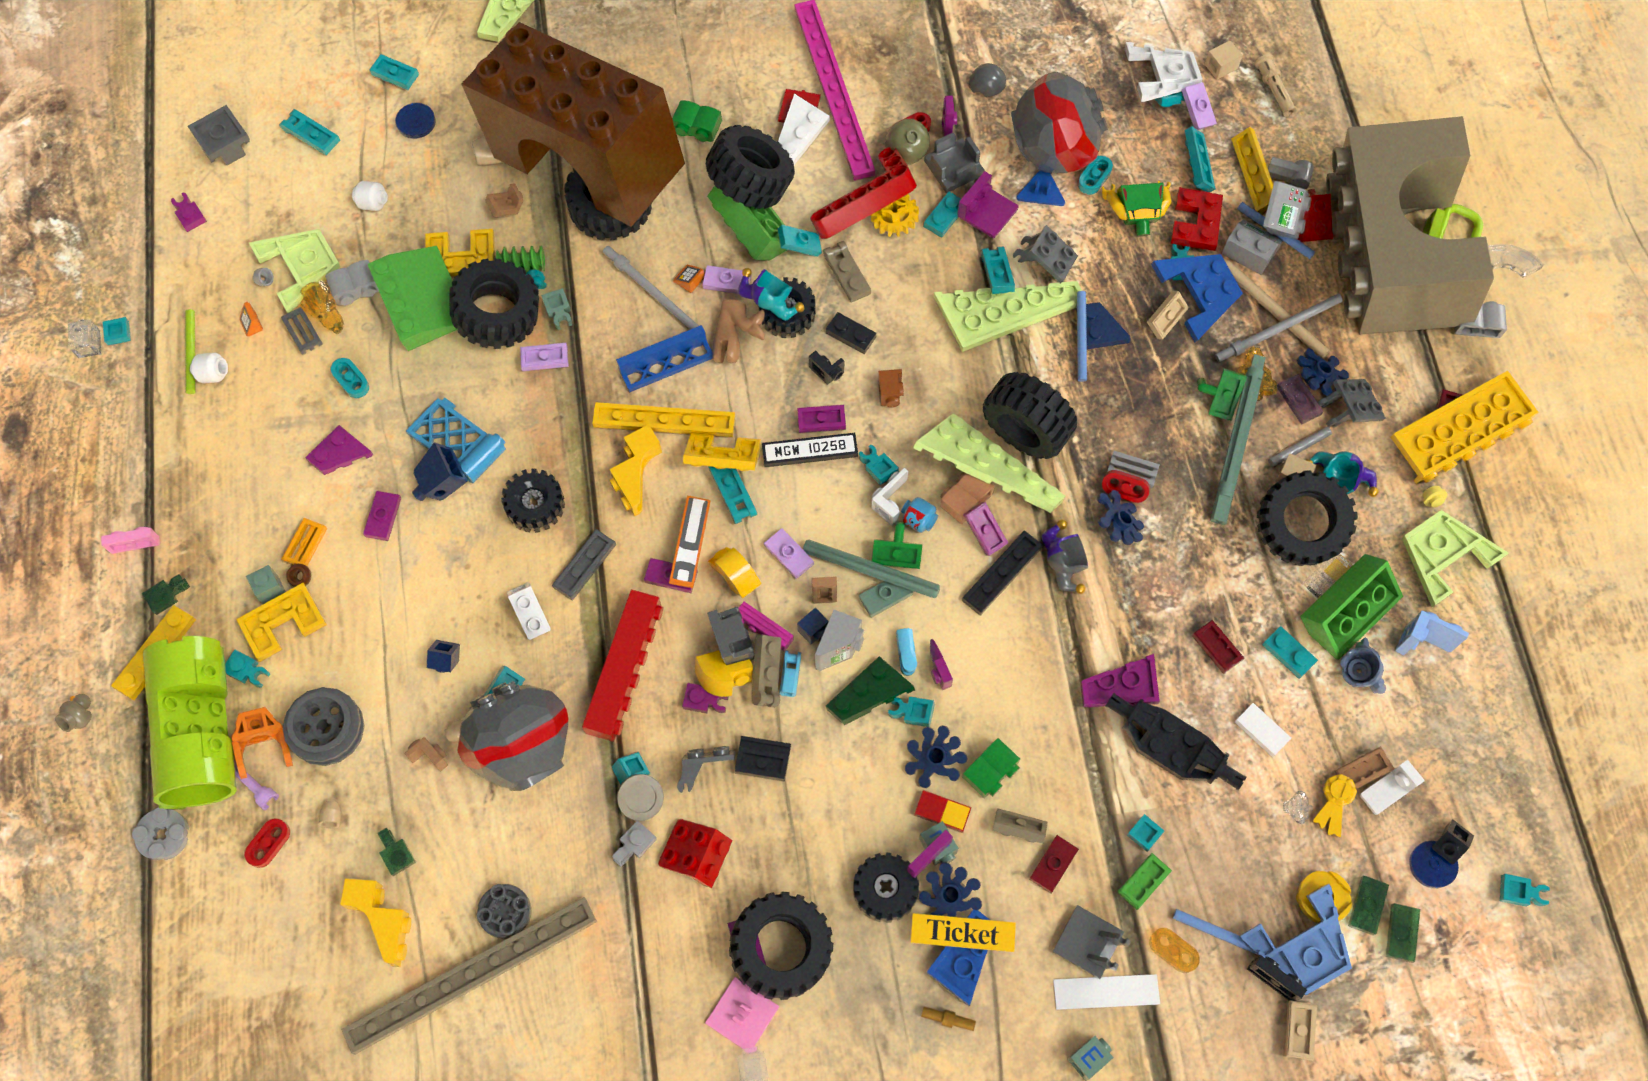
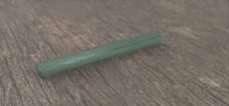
[803,539,940,598]

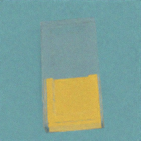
[1302,554,1353,599]

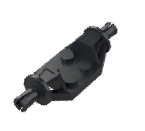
[1105,693,1247,790]

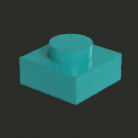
[103,317,131,346]
[1127,814,1164,852]

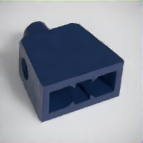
[412,442,467,501]

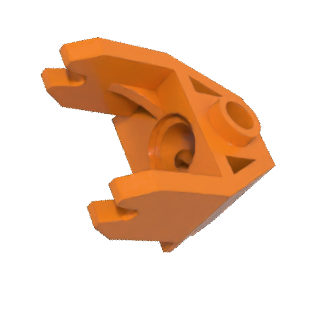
[232,707,293,779]

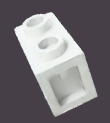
[871,468,908,526]
[507,582,551,640]
[1360,760,1425,815]

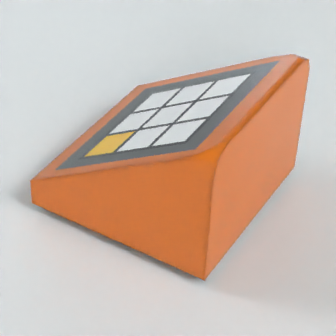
[673,264,705,293]
[240,301,263,336]

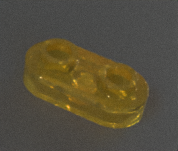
[1149,928,1200,973]

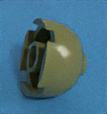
[885,119,930,165]

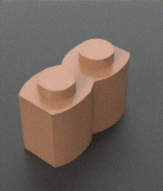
[940,472,995,524]

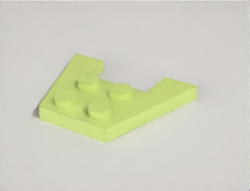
[249,229,341,313]
[1402,510,1509,608]

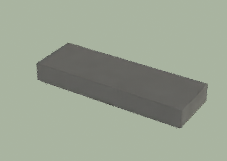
[552,529,616,601]

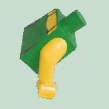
[1102,181,1171,237]

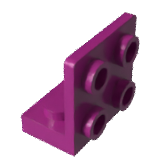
[957,171,1019,238]

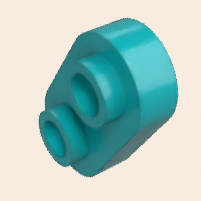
[1078,156,1113,195]
[331,358,369,398]

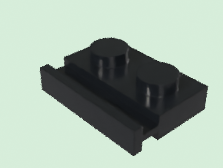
[735,736,791,782]
[1247,956,1307,1001]

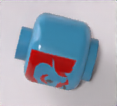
[901,497,938,533]

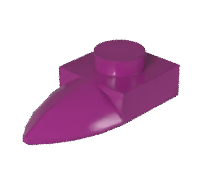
[930,639,953,690]

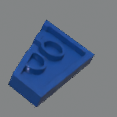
[927,909,990,1007]

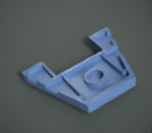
[1239,884,1352,995]

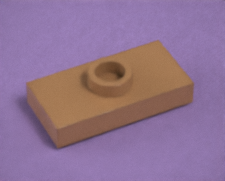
[812,577,837,604]
[1335,746,1395,789]

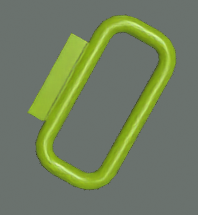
[1422,204,1483,239]

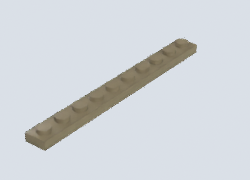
[341,897,597,1055]

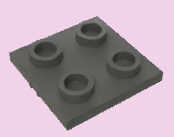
[1013,225,1078,284]
[1316,379,1386,428]
[677,746,735,793]
[1053,905,1131,979]

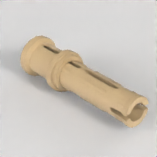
[1254,54,1297,117]

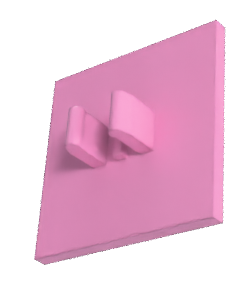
[705,977,779,1053]

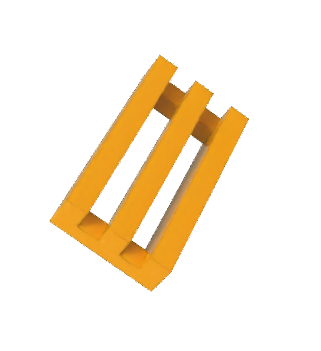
[281,518,327,566]

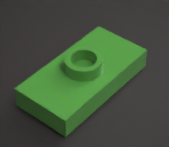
[1117,853,1172,910]

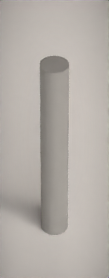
[1268,427,1332,467]

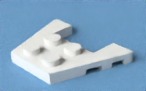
[1125,42,1202,102]

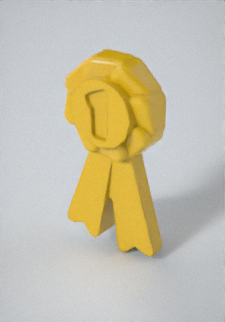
[1312,774,1357,837]

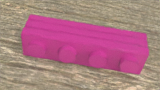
[739,601,794,652]

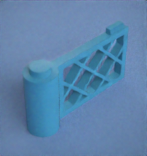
[406,398,506,484]

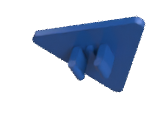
[1017,171,1065,206]

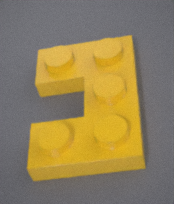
[425,228,495,277]
[683,433,761,471]
[236,583,327,662]

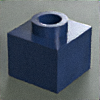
[797,607,829,644]
[427,640,460,673]

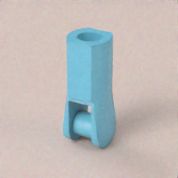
[896,628,917,676]
[779,651,801,697]

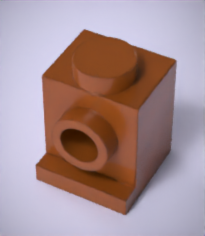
[878,369,904,408]

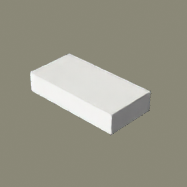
[1235,703,1291,758]

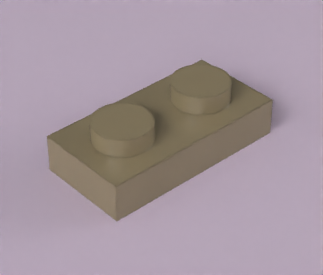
[993,808,1048,844]

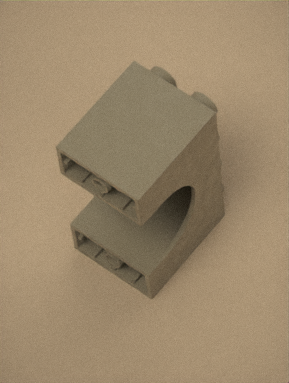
[1326,116,1494,335]

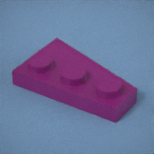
[1081,654,1160,707]

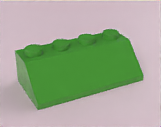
[707,186,787,261]
[1300,554,1403,660]

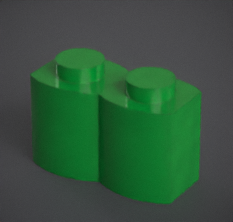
[672,100,722,142]
[962,738,1020,798]

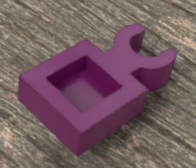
[171,192,207,232]
[682,683,729,714]

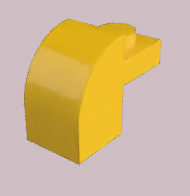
[708,547,761,599]
[695,650,753,697]

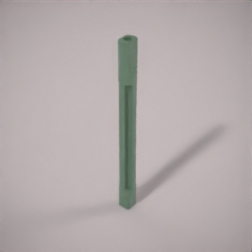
[1210,354,1266,525]

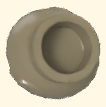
[55,694,92,732]

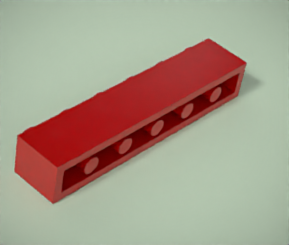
[582,589,664,742]

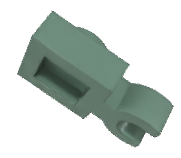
[541,288,572,330]

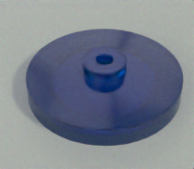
[395,103,436,139]
[1409,841,1459,889]

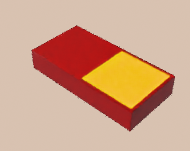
[914,790,972,833]

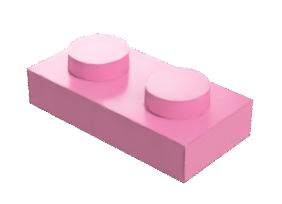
[101,527,160,554]

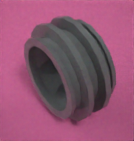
[283,687,365,766]

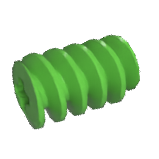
[496,245,545,273]

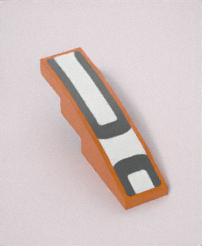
[669,495,711,588]

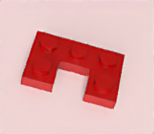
[1171,187,1223,251]

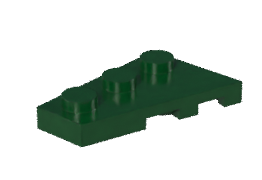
[826,656,915,725]

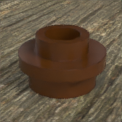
[286,563,311,587]

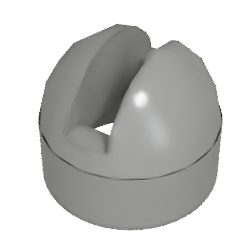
[253,268,274,286]

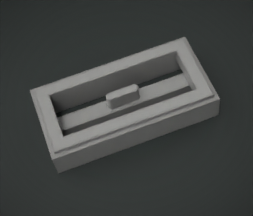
[1107,451,1160,488]

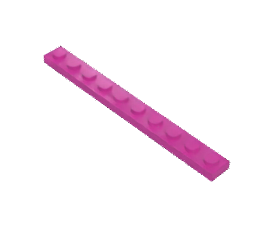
[794,0,875,181]

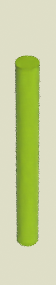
[185,309,195,394]

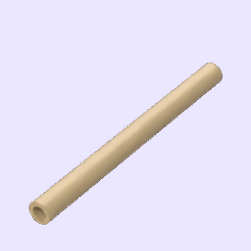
[1226,260,1330,359]

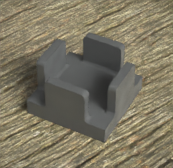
[188,105,250,165]
[924,133,985,193]
[707,607,755,665]

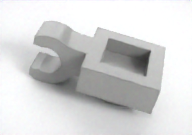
[612,820,657,867]

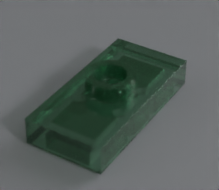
[1348,875,1389,936]
[1386,903,1421,963]

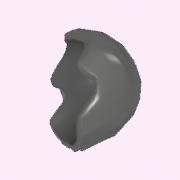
[969,63,1006,97]

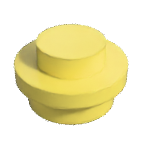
[1422,486,1448,507]

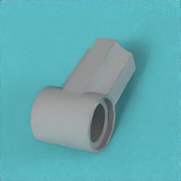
[1268,157,1314,190]

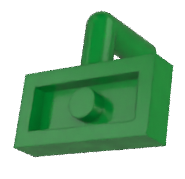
[1196,368,1247,421]
[872,521,923,569]

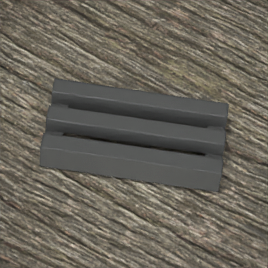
[281,307,323,355]

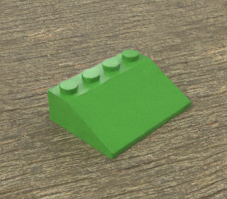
[368,246,458,351]

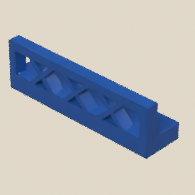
[616,325,713,393]

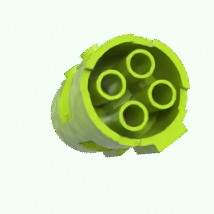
[143,636,237,810]

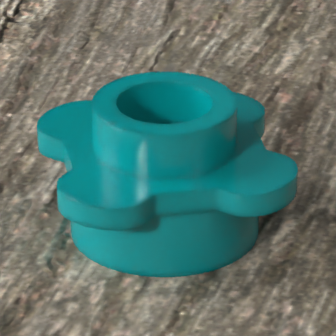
[526,270,547,290]

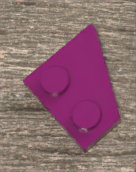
[305,425,373,475]

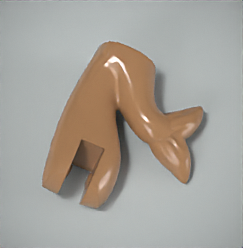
[713,300,765,363]

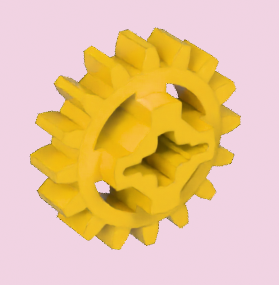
[871,194,919,237]

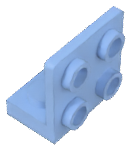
[1395,610,1469,655]

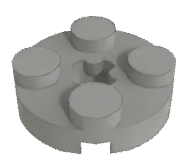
[132,807,189,860]

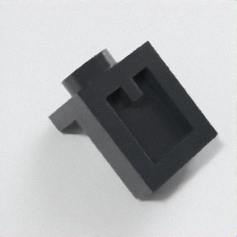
[809,350,845,385]
[1432,819,1474,864]

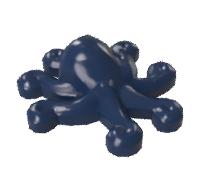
[1296,348,1349,396]
[1097,490,1144,545]
[905,725,968,788]
[919,862,982,917]

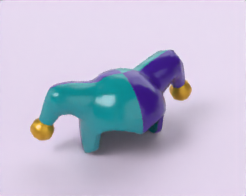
[738,268,804,320]
[1306,451,1379,497]

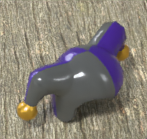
[1041,519,1088,594]

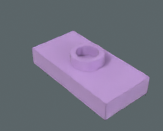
[1182,82,1217,130]
[703,265,752,294]
[520,343,569,371]
[764,528,814,579]

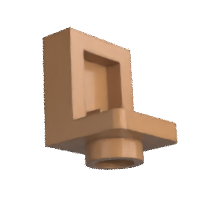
[485,183,523,217]
[404,737,448,772]

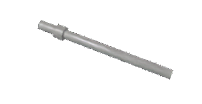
[603,246,699,329]
[1215,294,1343,362]

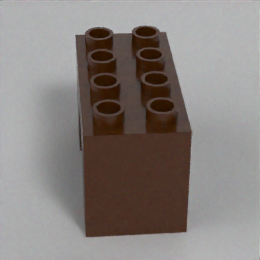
[461,22,685,227]

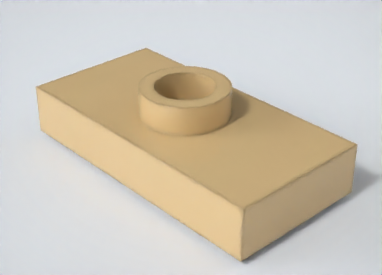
[1147,291,1189,339]
[1284,1001,1317,1061]

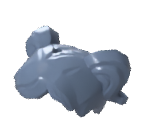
[1340,637,1386,694]

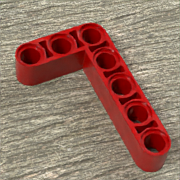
[810,147,917,239]

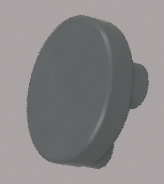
[477,884,531,939]

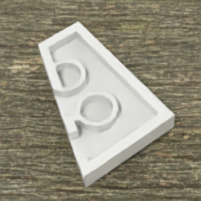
[778,94,830,165]

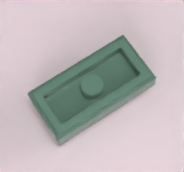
[859,581,913,618]

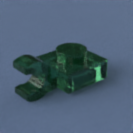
[142,574,190,615]
[378,828,416,876]

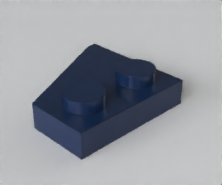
[1076,302,1131,349]

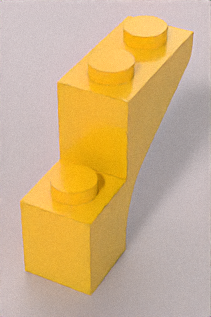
[609,424,662,516]
[340,878,411,967]

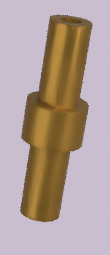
[921,1006,976,1031]

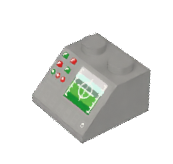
[1263,181,1311,239]
[1222,219,1283,275]
[815,610,865,671]

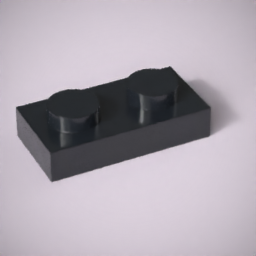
[826,312,877,355]

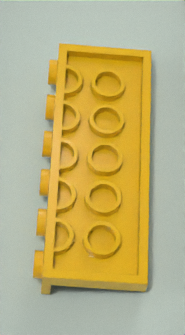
[1390,370,1539,484]

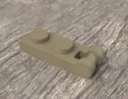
[823,241,871,303]
[752,635,781,708]

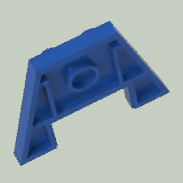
[1151,254,1243,343]

